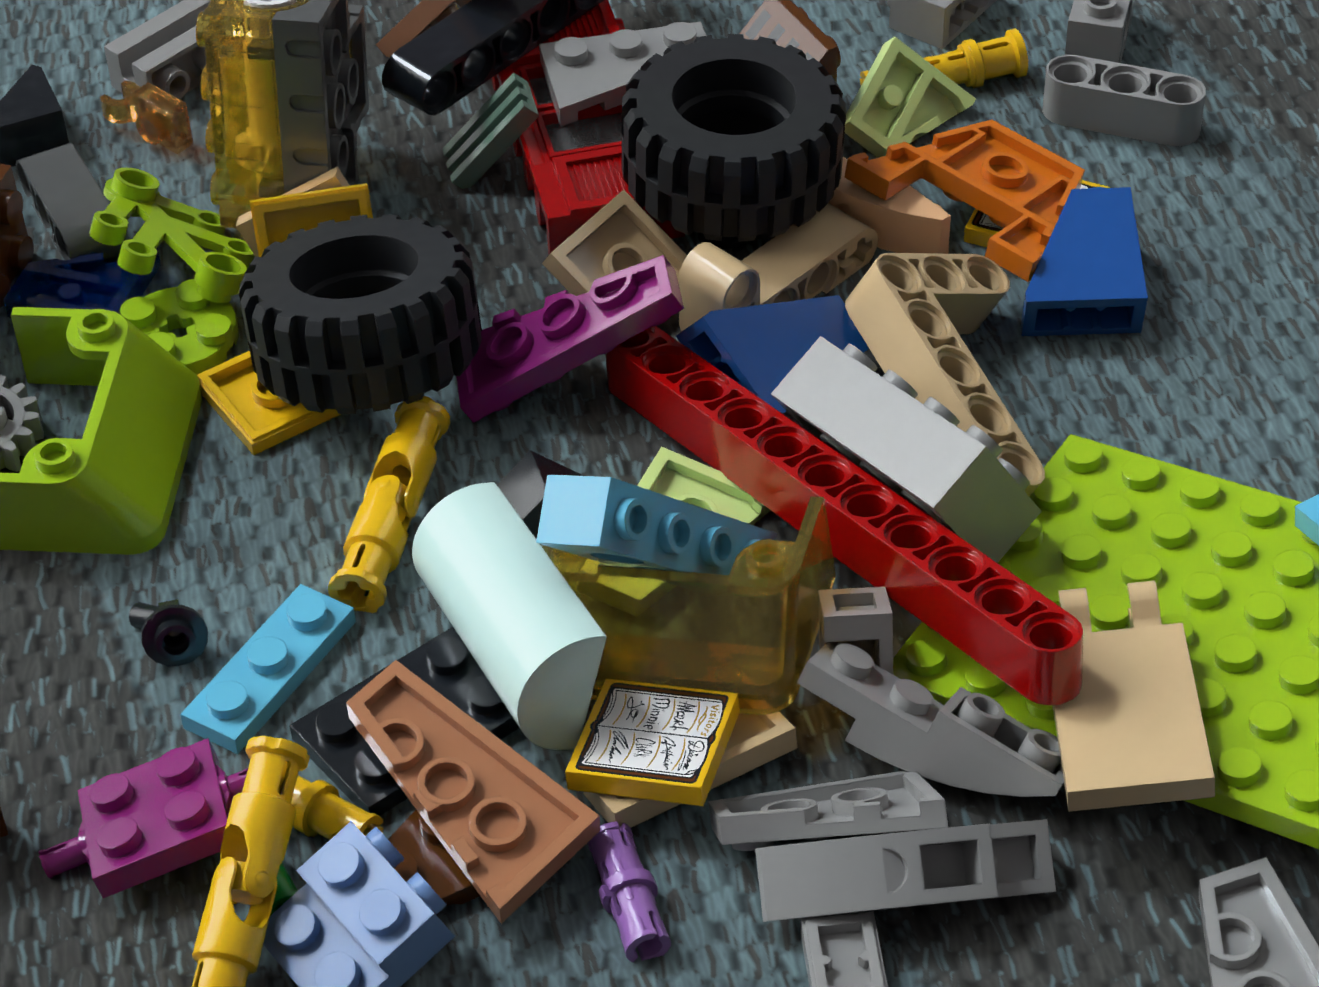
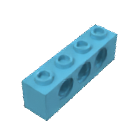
[536,475,777,598]

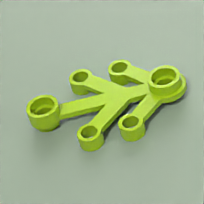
[89,167,255,303]

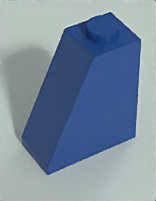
[1020,187,1148,336]
[676,295,869,414]

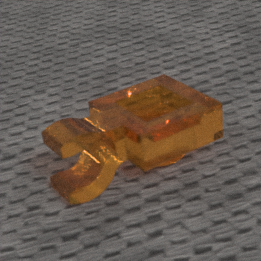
[100,81,193,154]

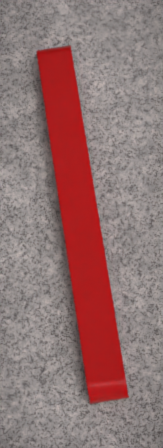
[605,326,1083,705]

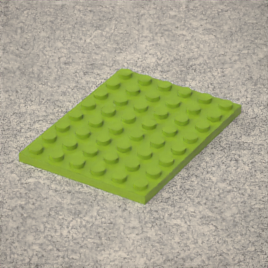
[893,434,1319,849]

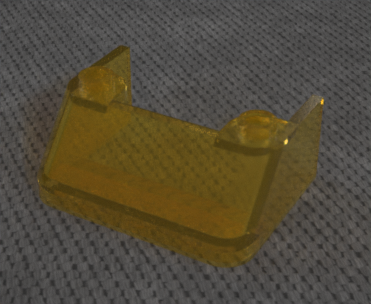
[541,496,836,715]

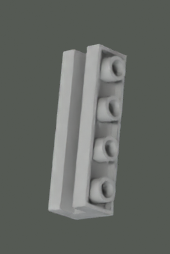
[104,0,301,113]

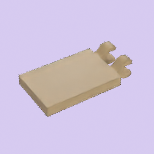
[1052,580,1215,812]

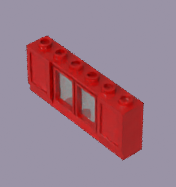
[491,0,685,254]

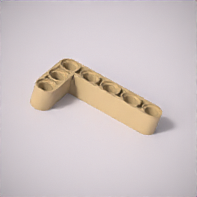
[845,253,1045,497]

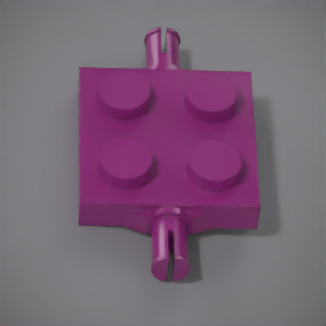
[39,738,248,899]

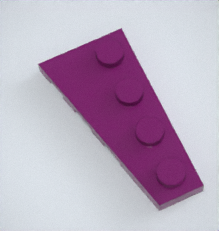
[456,255,684,423]

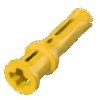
[860,28,1028,88]

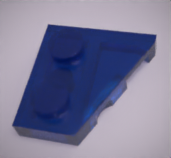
[3,248,161,318]

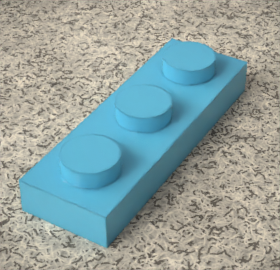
[180,584,356,754]

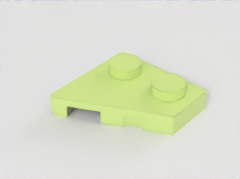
[845,37,976,157]

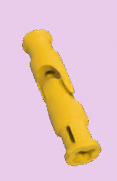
[328,396,450,613]
[192,736,310,987]

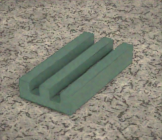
[442,73,539,189]

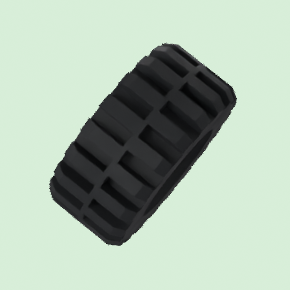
[621,34,846,242]
[239,214,482,414]

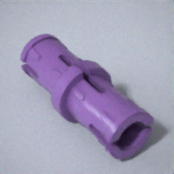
[587,822,671,962]

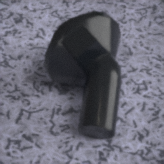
[129,599,208,667]

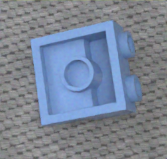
[263,821,455,987]

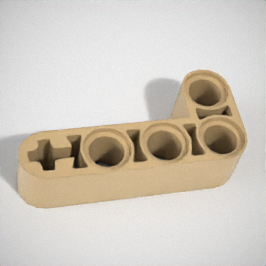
[678,204,878,332]

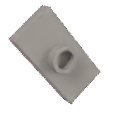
[800,911,888,987]

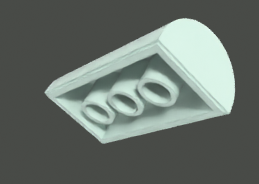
[412,482,607,750]

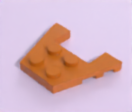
[844,119,1085,282]

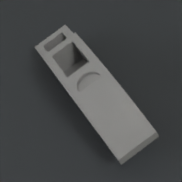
[797,641,1064,797]
[755,819,1056,922]

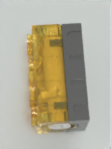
[196,0,369,228]

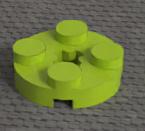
[120,279,239,375]

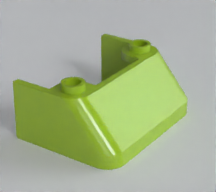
[0,307,202,555]

